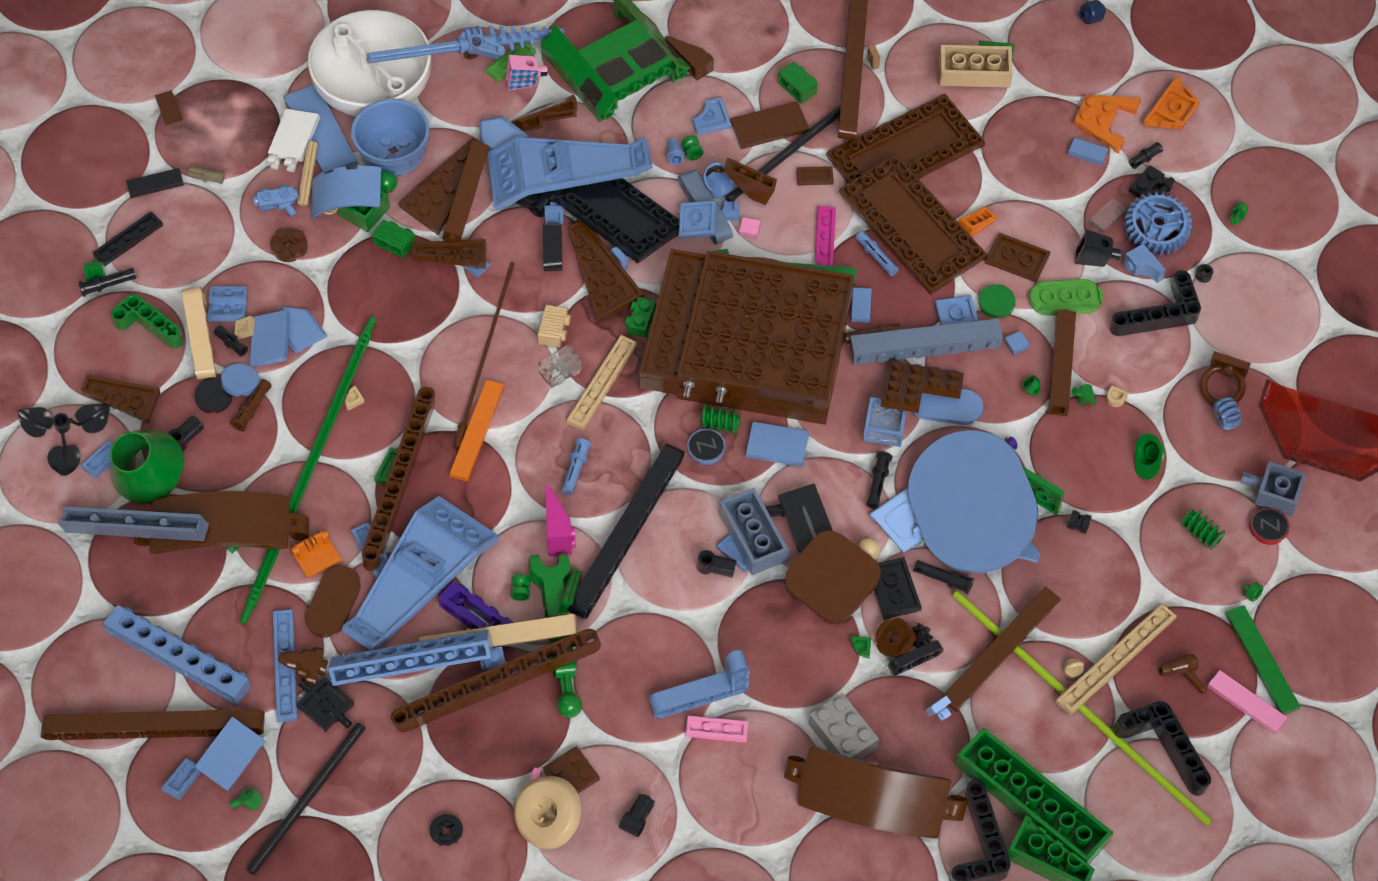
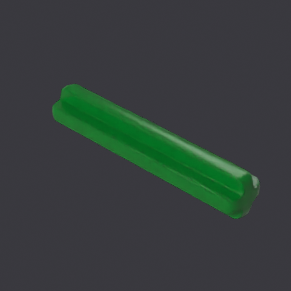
[561,568,582,608]

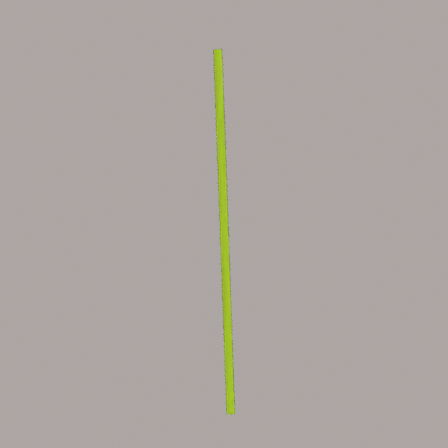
[952,591,1212,826]

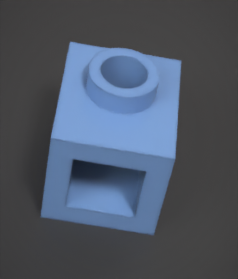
[480,646,506,671]

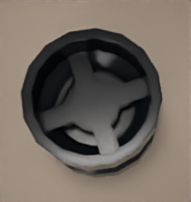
[1067,510,1092,534]

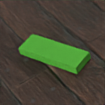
[486,42,536,82]

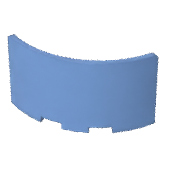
[311,165,381,219]

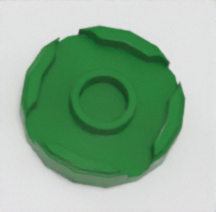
[978,284,1016,318]

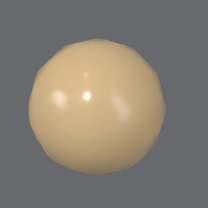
[857,537,881,560]

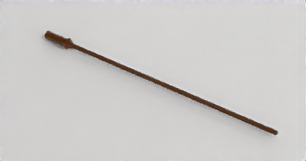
[453,262,514,449]

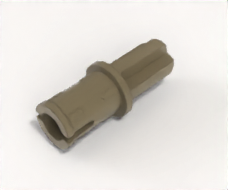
[188,166,225,184]

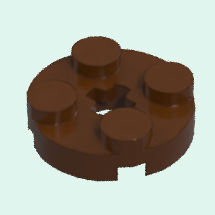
[270,228,308,262]
[875,618,916,658]

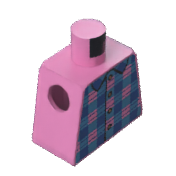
[505,55,548,91]

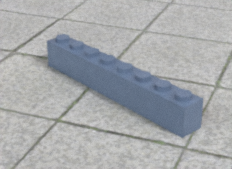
[850,319,1003,365]

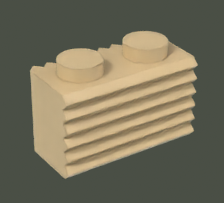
[538,305,571,348]

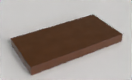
[730,101,809,149]

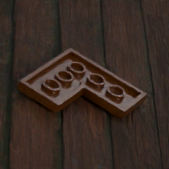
[880,361,964,413]

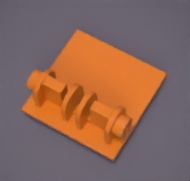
[289,530,342,578]

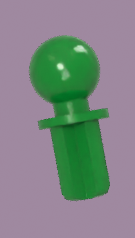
[1229,202,1248,225]

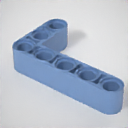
[648,650,750,719]

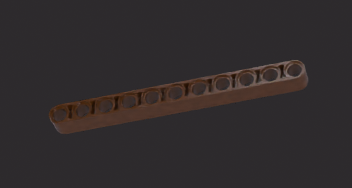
[838,0,868,140]
[362,387,435,571]
[391,629,601,733]
[40,709,265,740]

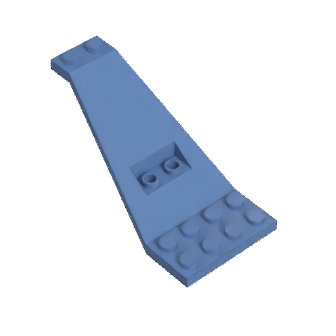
[487,137,653,211]
[342,496,500,650]

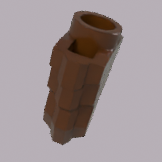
[278,647,328,685]

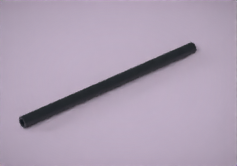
[725,106,841,202]
[246,723,366,875]

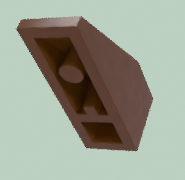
[665,36,714,80]
[724,158,777,205]

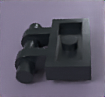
[1129,165,1175,198]

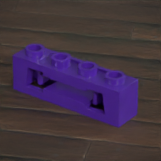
[438,581,513,648]

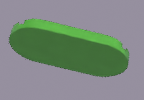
[1029,279,1103,316]

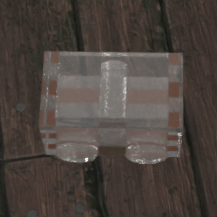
[538,344,582,388]

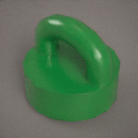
[1021,375,1040,396]
[1242,582,1264,602]

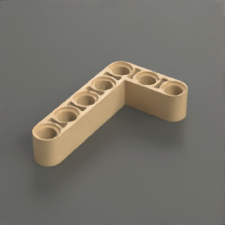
[182,286,216,380]

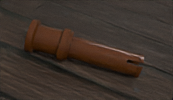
[230,379,272,432]

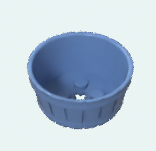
[351,99,429,176]

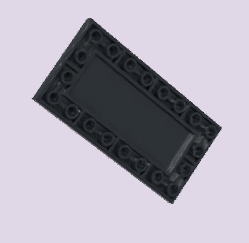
[543,178,680,263]

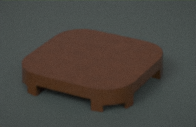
[785,531,881,625]

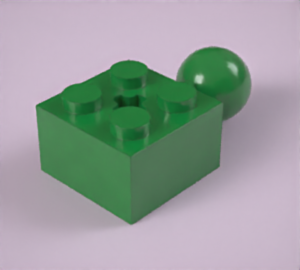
[338,170,397,232]

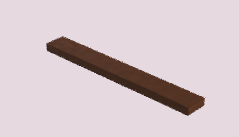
[941,586,1061,712]

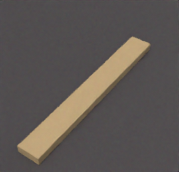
[1055,603,1177,716]
[419,614,577,647]

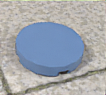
[221,364,259,397]

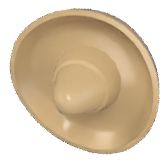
[514,776,581,850]

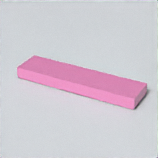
[1207,670,1288,734]

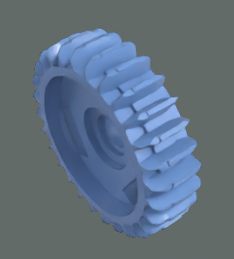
[1124,191,1192,256]

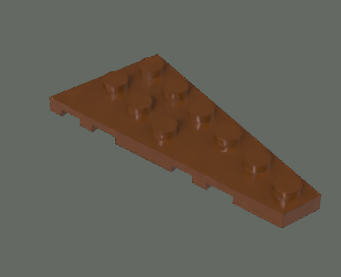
[399,137,481,236]
[568,221,644,324]

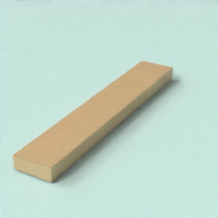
[566,335,637,431]

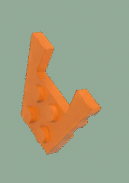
[1074,94,1142,154]

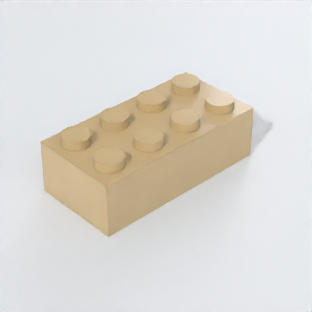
[939,45,1013,88]

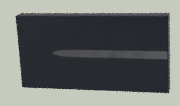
[778,483,833,555]

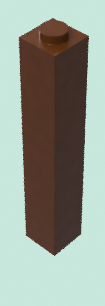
[442,140,490,242]
[1048,309,1076,416]

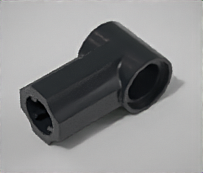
[515,193,553,217]
[168,416,204,451]
[697,550,737,578]
[619,794,655,838]

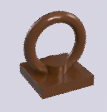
[1200,351,1251,406]

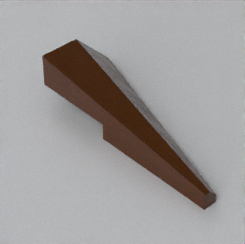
[510,95,577,131]

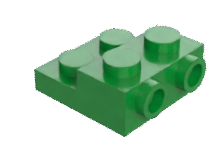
[625,297,656,338]

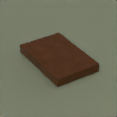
[985,233,1051,283]

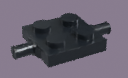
[296,677,354,732]

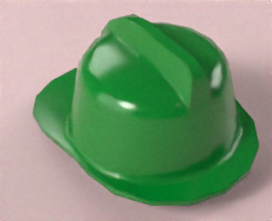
[1135,433,1166,480]

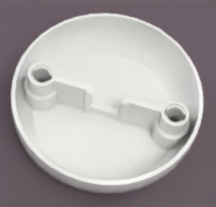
[308,10,432,117]

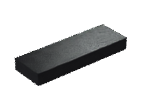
[126,168,184,198]

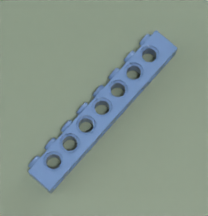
[103,605,251,706]
[328,630,493,686]

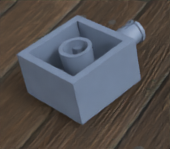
[1241,461,1307,516]

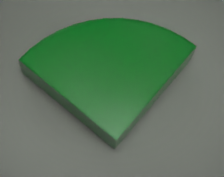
[851,636,871,659]

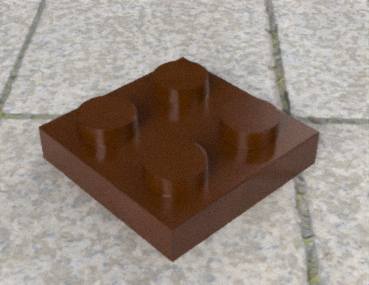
[542,746,600,794]

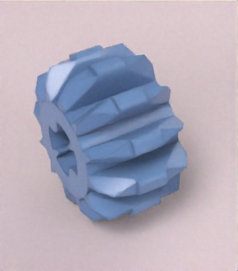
[1213,397,1242,430]

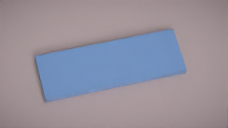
[284,85,358,174]

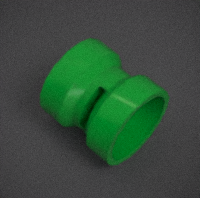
[681,135,704,161]
[510,574,531,601]

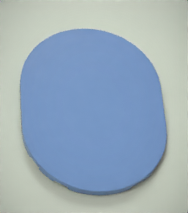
[908,430,1038,574]

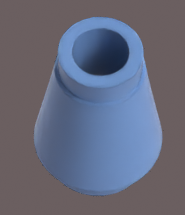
[667,139,685,165]

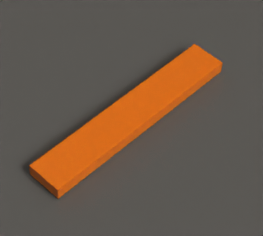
[450,380,504,482]

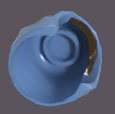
[702,162,735,199]

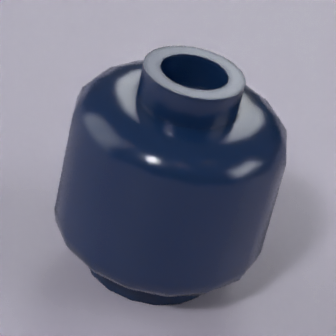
[1079,0,1106,24]

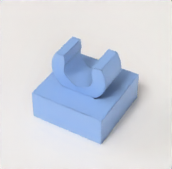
[925,696,951,721]

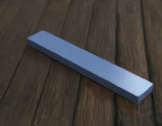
[273,609,298,722]

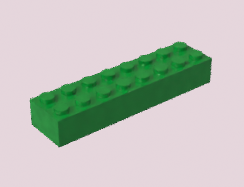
[955,727,1113,864]

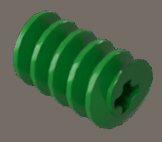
[700,404,742,435]
[1181,509,1226,550]

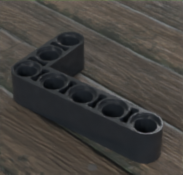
[1110,270,1201,336]
[1113,701,1211,796]
[950,779,1011,881]

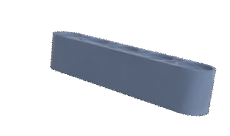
[678,170,733,244]

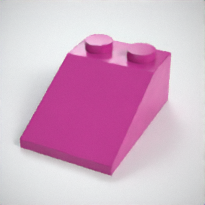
[546,486,576,556]

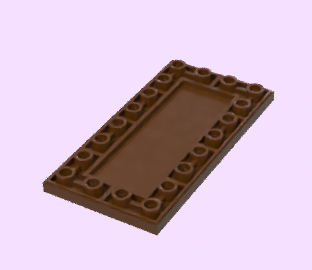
[826,94,985,183]
[839,154,988,295]

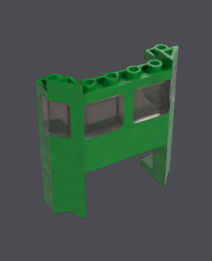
[541,0,691,122]

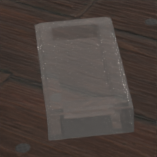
[1089,198,1127,233]

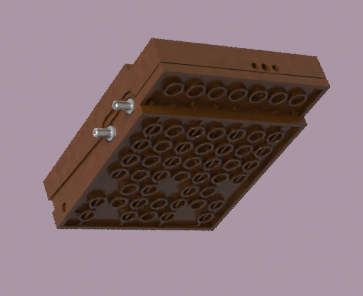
[639,249,854,425]

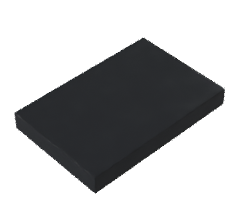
[874,557,922,620]

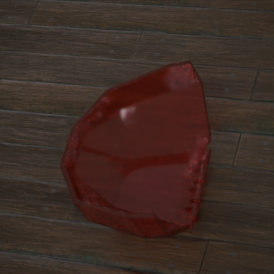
[1258,379,1378,482]

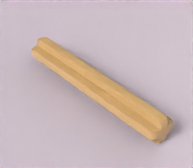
[298,141,318,207]

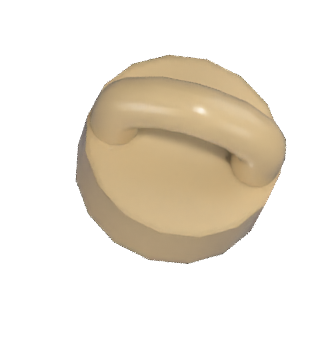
[1063,659,1084,680]

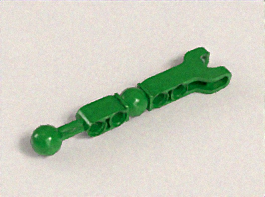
[528,553,582,718]

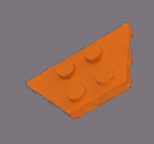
[1143,76,1200,130]

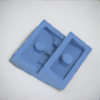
[207,286,248,321]

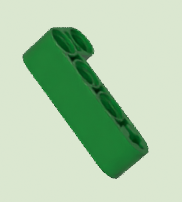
[111,294,183,349]

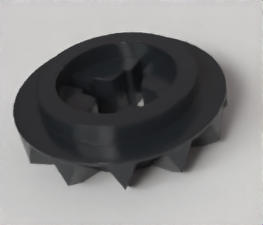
[429,814,463,847]

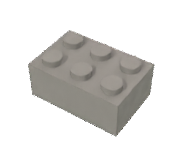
[809,693,879,760]

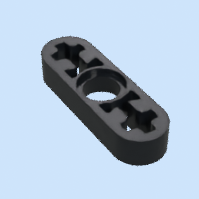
[888,640,944,675]

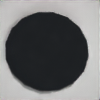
[194,378,233,413]

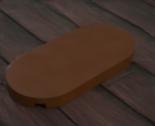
[305,566,361,638]

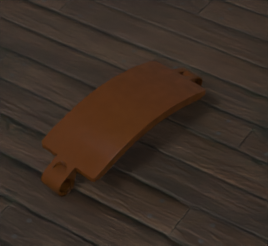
[134,491,309,554]
[784,746,968,838]

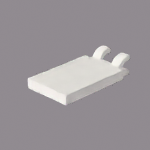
[267,109,320,172]

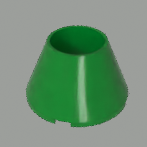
[110,429,184,503]

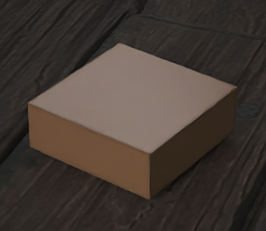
[867,44,880,70]

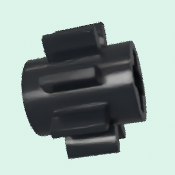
[912,623,933,648]

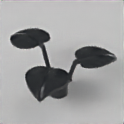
[18,404,110,476]

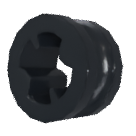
[1195,264,1213,283]

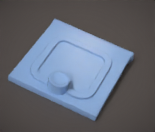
[869,488,924,553]

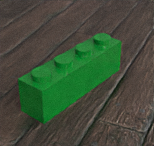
[1008,815,1095,881]

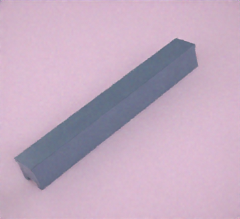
[57,506,209,541]

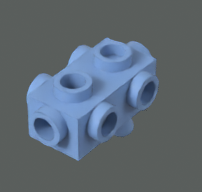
[253,185,298,217]

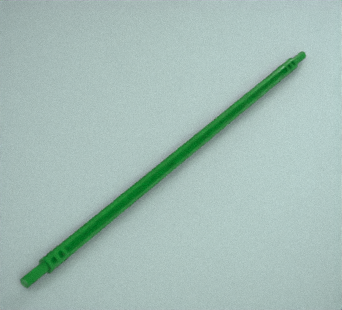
[239,317,376,625]

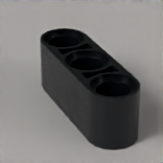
[543,224,562,271]

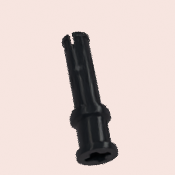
[78,268,137,297]
[866,451,893,509]
[913,560,974,595]

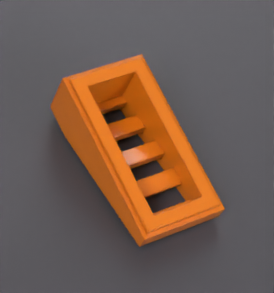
[958,207,997,237]

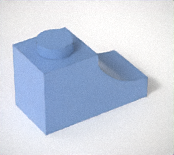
[1123,244,1166,283]

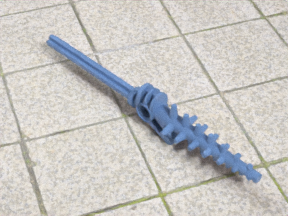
[366,25,565,63]

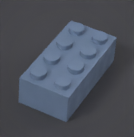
[719,487,789,575]

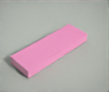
[686,715,749,743]

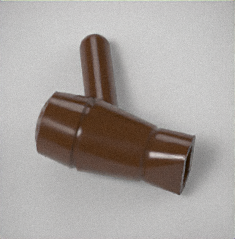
[1158,654,1207,693]

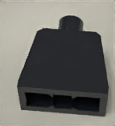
[1075,230,1121,267]

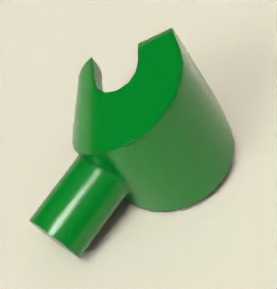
[1071,384,1096,406]
[230,787,263,810]

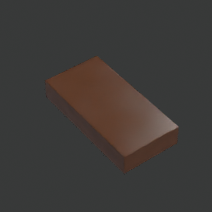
[155,90,183,125]
[796,166,834,186]

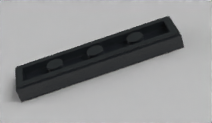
[93,212,163,267]

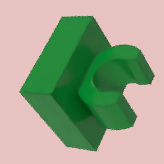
[83,260,106,281]

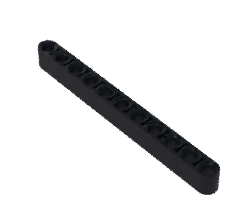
[567,443,685,620]

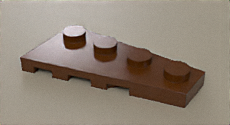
[412,239,486,269]
[81,375,160,423]

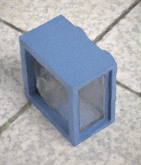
[863,397,907,447]

